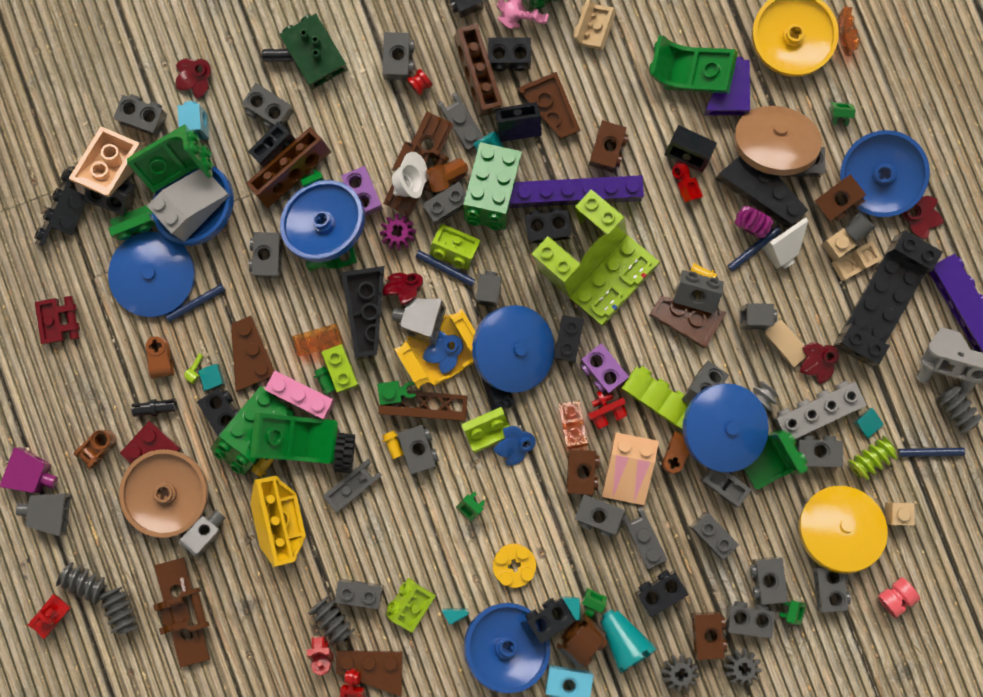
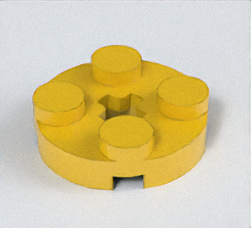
[493,543,536,588]

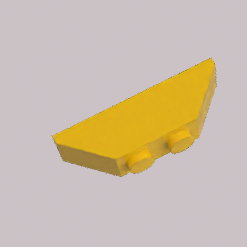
[250,476,306,567]

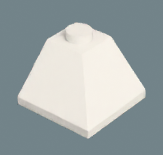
[762,218,808,269]

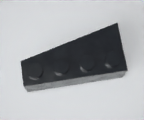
[715,156,808,228]
[341,266,385,360]

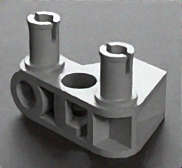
[916,327,983,395]

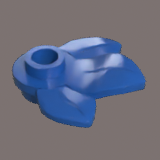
[423,331,463,374]
[493,426,536,466]

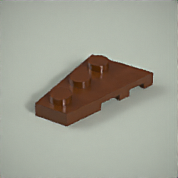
[517,71,581,140]
[649,296,726,349]
[231,316,275,392]
[336,650,403,697]

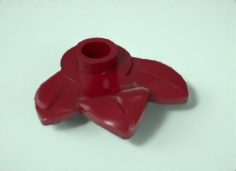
[175,58,212,99]
[902,196,944,239]
[382,272,423,305]
[800,342,839,384]

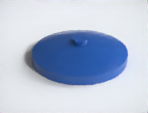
[840,130,930,217]
[152,166,234,246]
[280,180,365,262]
[108,232,196,318]
[472,305,555,393]
[683,384,769,472]
[463,603,551,693]

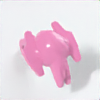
[497,0,549,29]

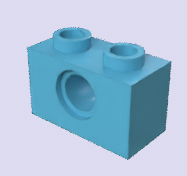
[177,101,209,140]
[545,665,593,697]

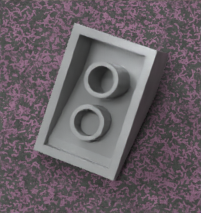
[147,169,230,242]

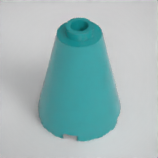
[600,609,657,674]

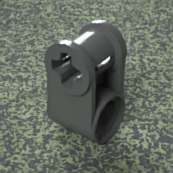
[845,212,875,243]

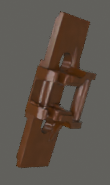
[383,111,454,217]
[153,557,210,668]

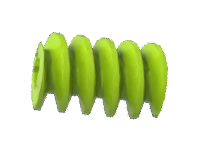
[847,436,898,481]

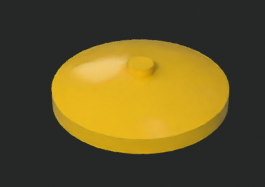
[752,0,839,77]
[799,486,888,574]

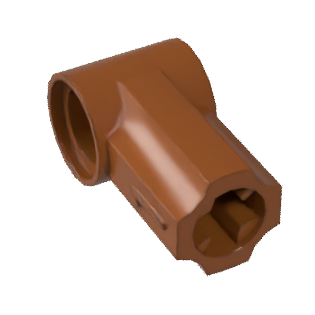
[426,158,469,192]

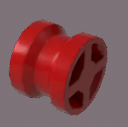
[406,69,433,96]

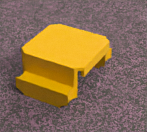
[394,308,476,389]

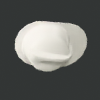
[392,152,427,199]

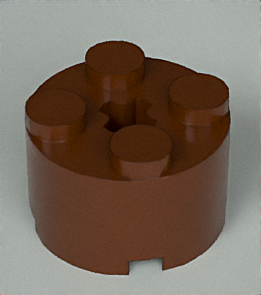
[556,614,608,668]

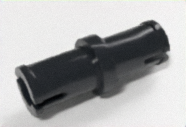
[131,398,178,417]

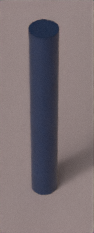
[727,226,782,272]
[415,250,476,287]
[166,283,226,323]
[898,447,965,457]

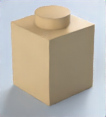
[821,228,857,261]
[885,502,915,525]

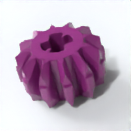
[735,206,773,238]
[379,214,416,251]

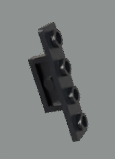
[34,166,87,247]

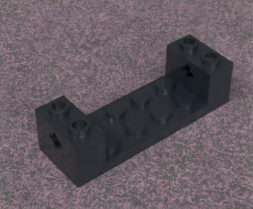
[833,230,943,367]

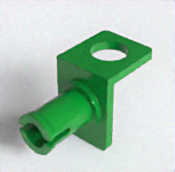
[305,246,357,271]

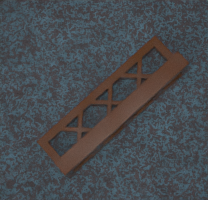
[378,391,468,421]

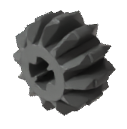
[724,648,762,687]
[661,654,699,693]

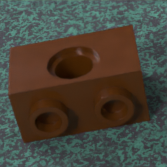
[589,120,629,172]
[815,174,866,222]
[566,449,600,495]
[691,611,727,660]

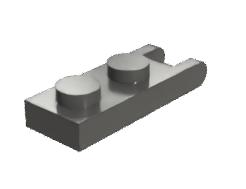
[438,92,484,152]
[323,459,382,513]
[624,507,668,569]

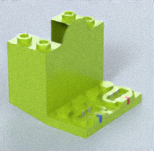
[532,189,660,327]

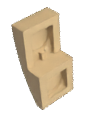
[831,241,883,282]
[764,319,807,368]

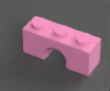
[265,370,336,419]

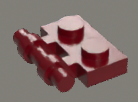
[35,296,80,345]

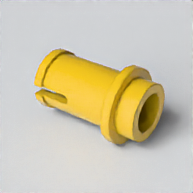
[690,263,717,278]
[382,430,404,459]
[251,458,274,477]

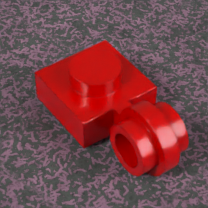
[672,163,704,203]
[340,668,364,697]

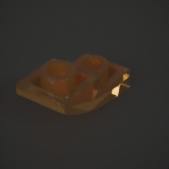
[838,6,860,56]
[292,323,342,357]
[558,400,588,450]

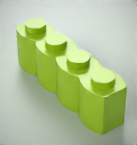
[621,366,689,431]

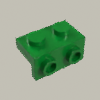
[108,205,155,240]

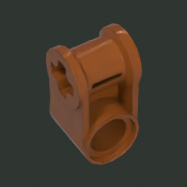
[146,336,174,379]
[73,430,116,470]
[662,431,690,474]

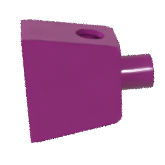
[0,447,58,493]

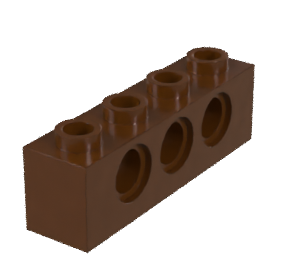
[453,24,503,117]
[245,127,331,209]

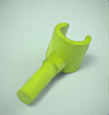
[184,353,204,384]

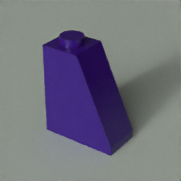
[704,57,750,116]

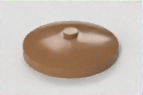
[734,106,822,176]
[119,450,208,538]

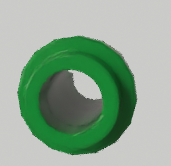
[314,366,336,395]

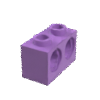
[341,166,383,216]
[580,343,629,394]

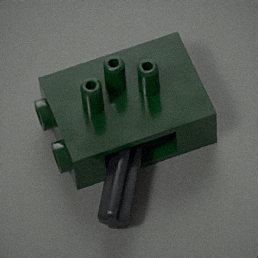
[262,13,348,90]

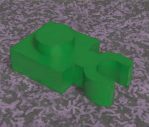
[377,381,416,405]

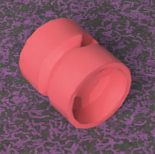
[877,577,920,619]

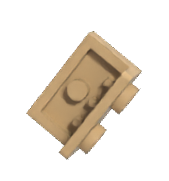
[574,0,616,50]

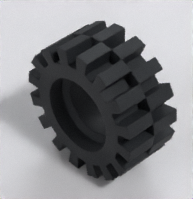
[333,433,355,473]

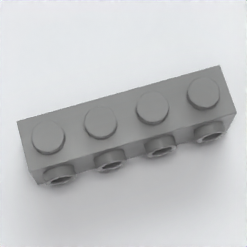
[773,380,867,439]

